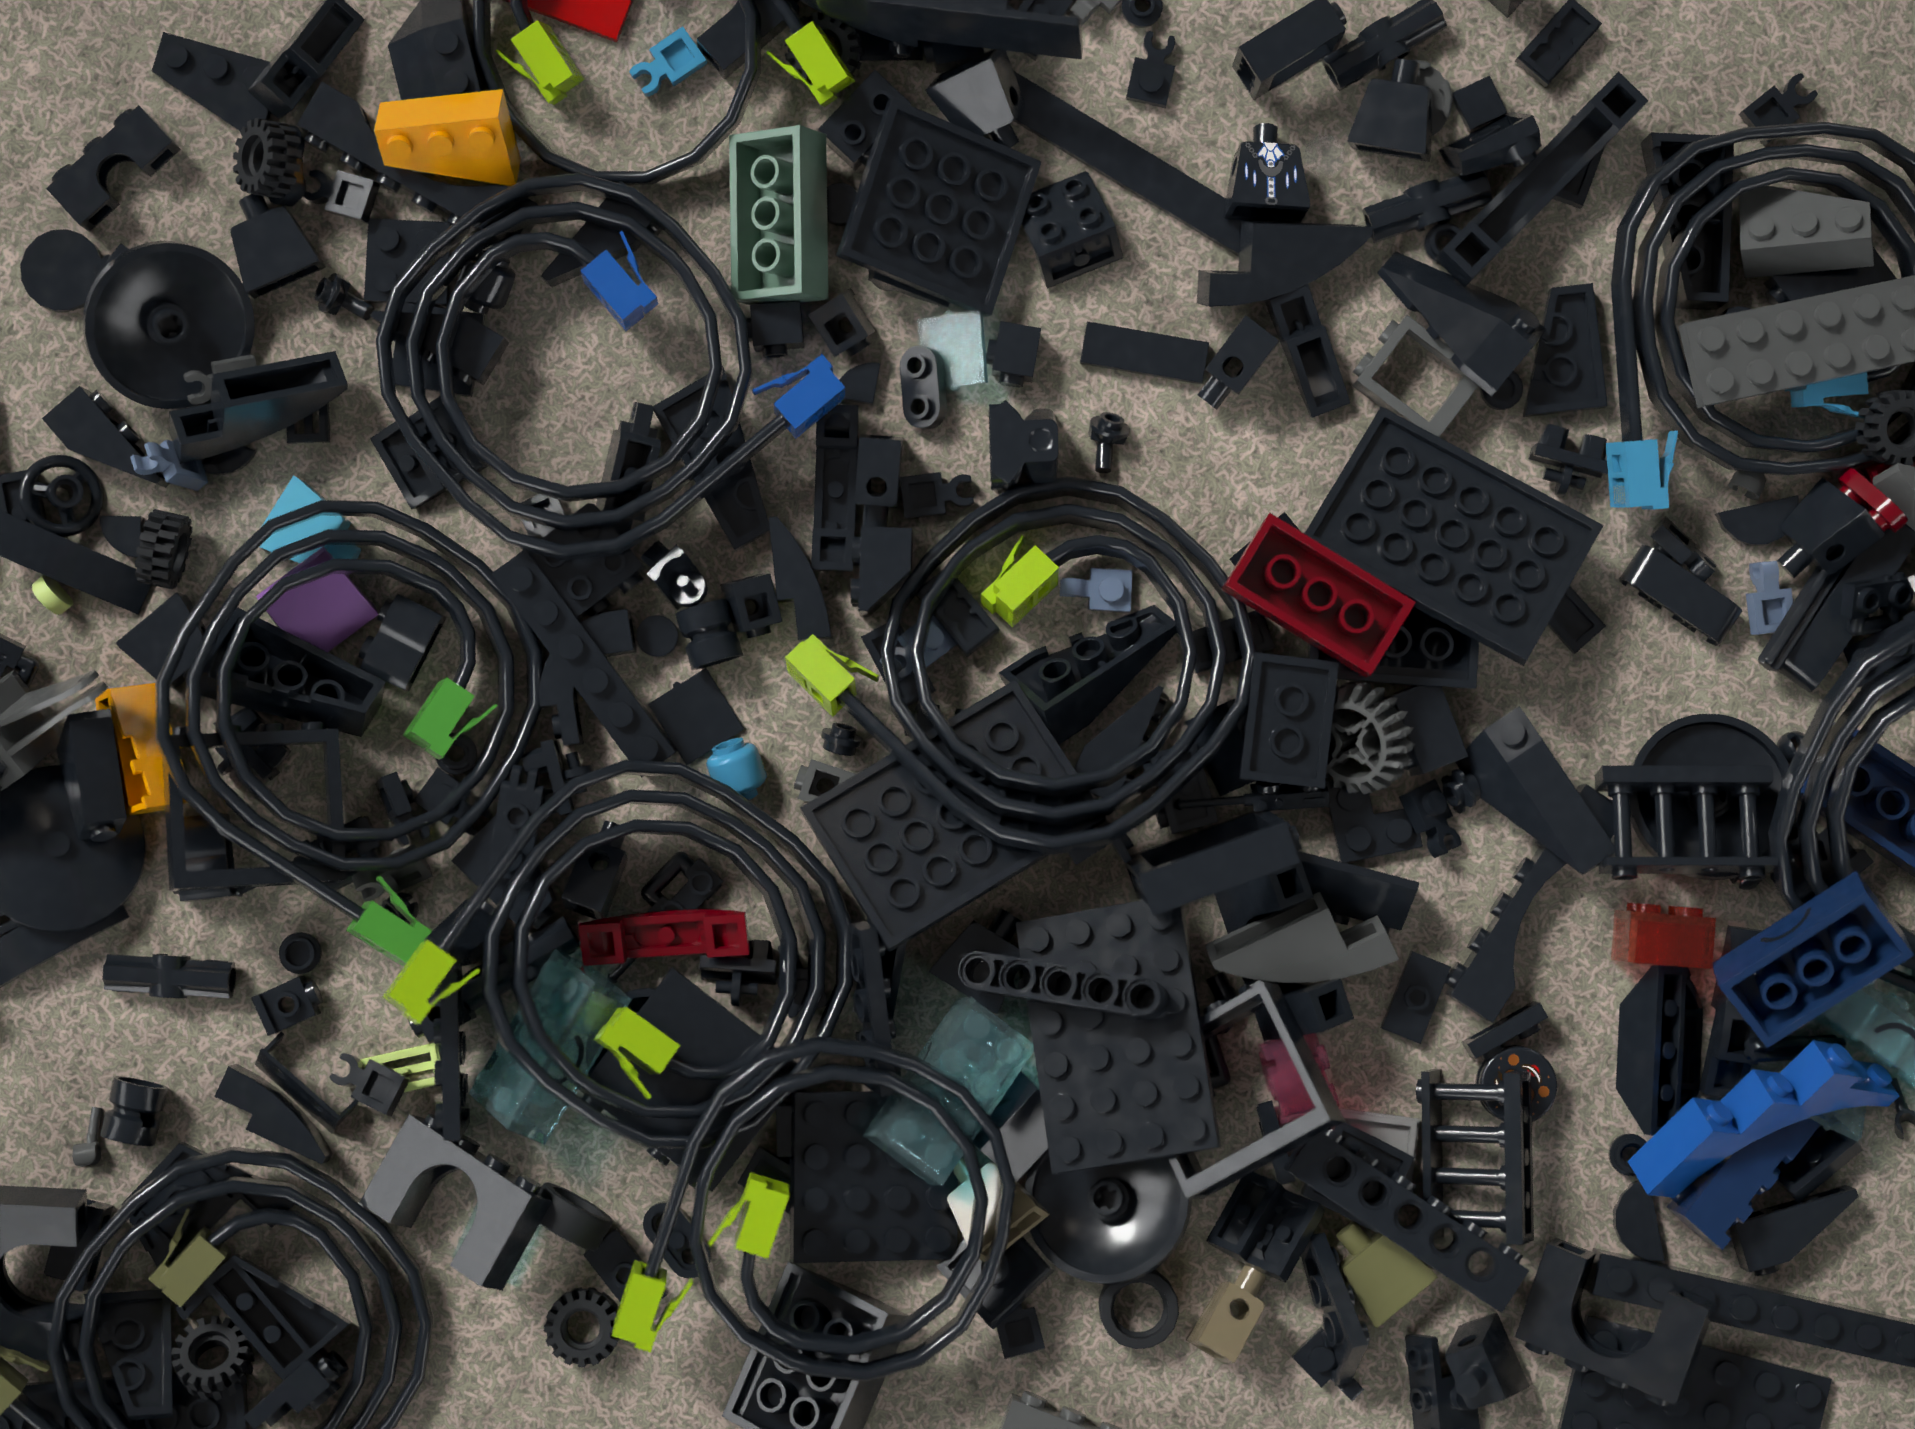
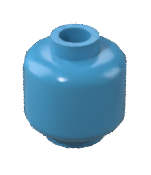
[706,738,767,800]

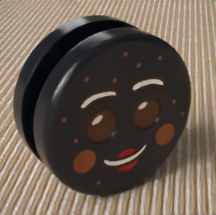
[1475,1045,1557,1122]

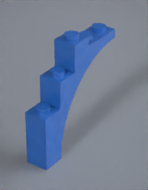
[1628,1040,1899,1198]

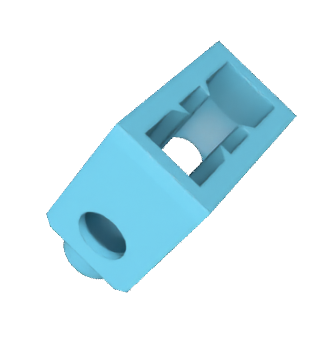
[260,475,361,564]

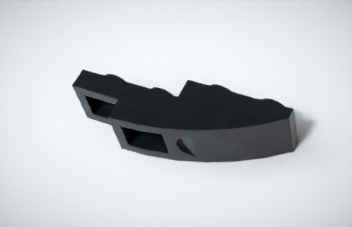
[1699,925,1763,1097]

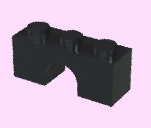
[46,105,181,232]

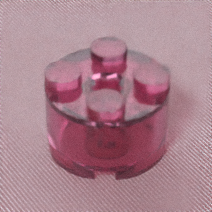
[1258,1033,1339,1125]

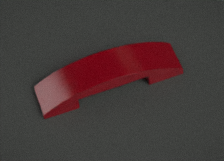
[578,909,750,966]

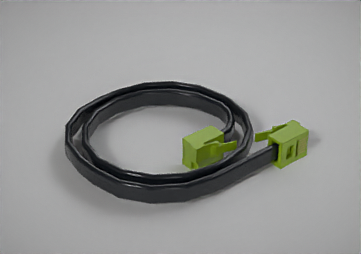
[612,1036,1016,1382]

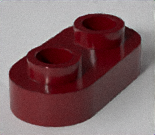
[1838,468,1909,533]

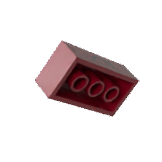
[1221,513,1416,677]

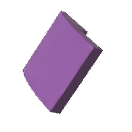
[256,546,379,652]

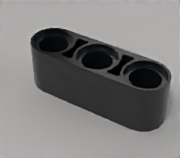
[1619,545,1742,646]

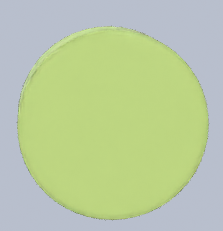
[32,575,73,615]

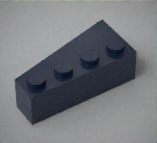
[1667,1115,1824,1250]

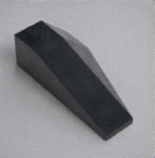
[1377,251,1546,396]

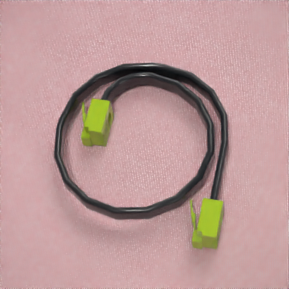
[473,0,855,185]

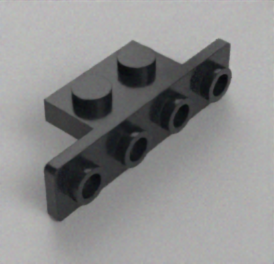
[1405,1334,1480,1429]

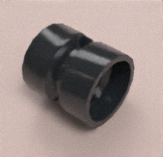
[675,599,743,670]
[100,1076,168,1146]

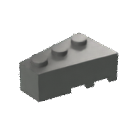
[1739,186,1874,278]

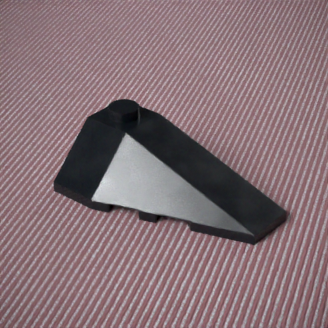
[999,605,1177,745]
[1455,706,1615,875]

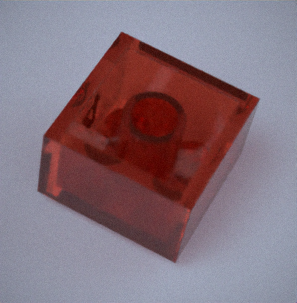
[1611,902,1716,969]

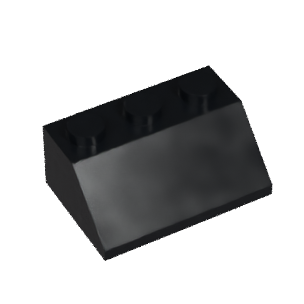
[1296,851,1420,935]

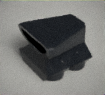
[988,400,1059,491]

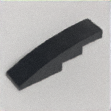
[0,510,152,615]

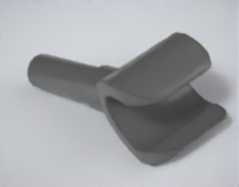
[72,1107,102,1167]

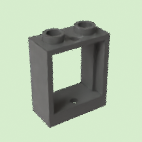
[1352,315,1478,437]

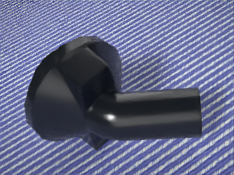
[315,273,374,321]
[1088,412,1130,473]

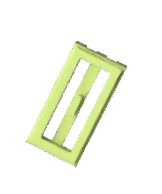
[360,1043,441,1092]

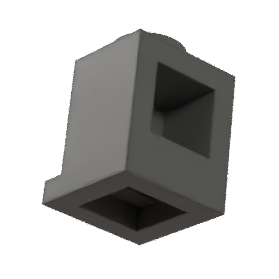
[794,759,856,802]

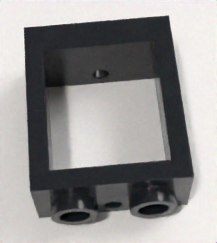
[1232,0,1347,100]

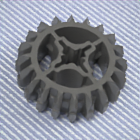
[1326,681,1415,795]

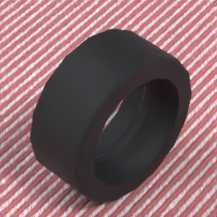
[539,1182,613,1251]
[1098,1270,1179,1349]

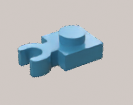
[629,26,707,97]

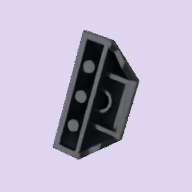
[388,0,486,100]
[1616,965,1703,1135]

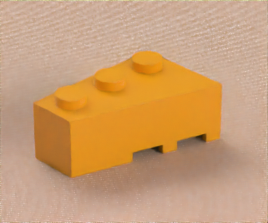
[374,89,521,186]
[95,683,188,816]

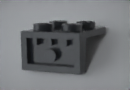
[1021,171,1123,289]

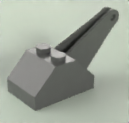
[0,669,108,791]

